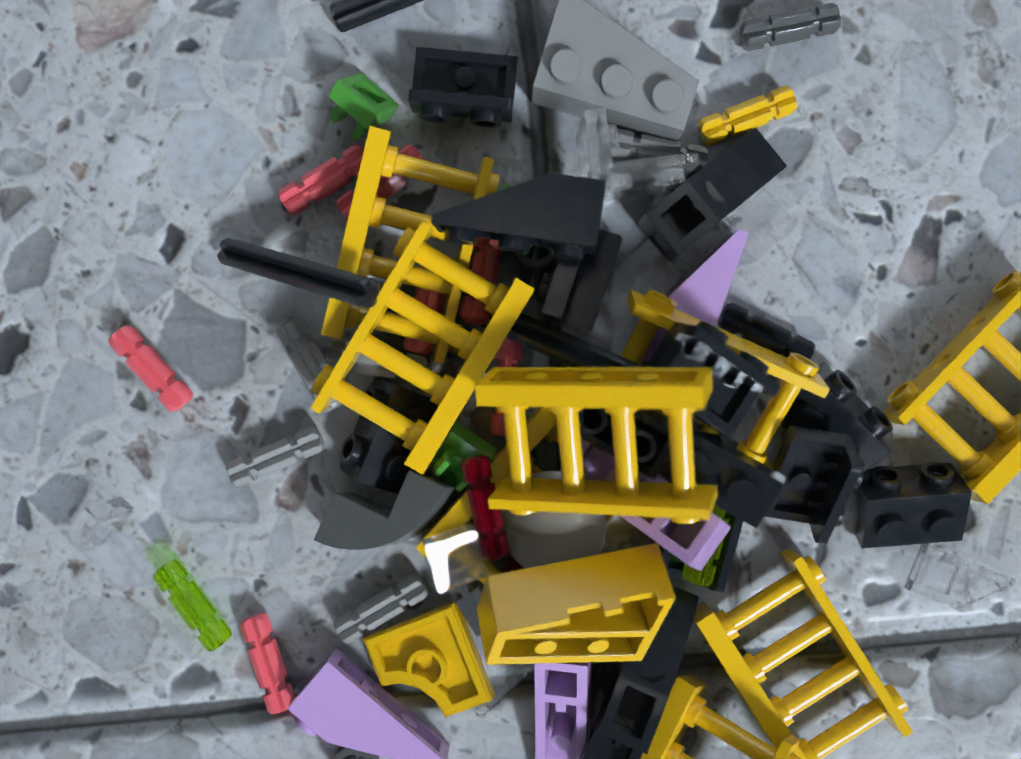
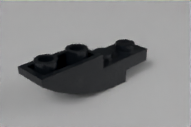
[578,408,786,529]
[580,584,699,759]

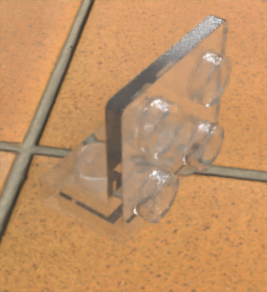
[576,108,699,201]

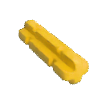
[698,86,797,146]

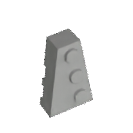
[532,0,699,141]

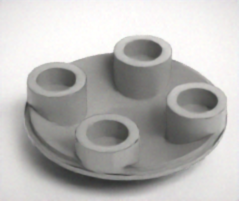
[502,470,607,568]

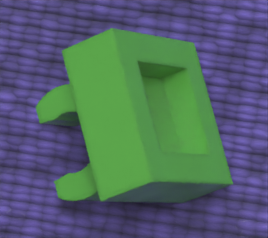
[328,72,399,140]
[428,421,497,492]

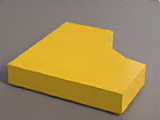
[363,600,495,717]

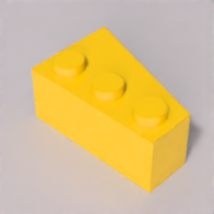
[477,543,676,665]

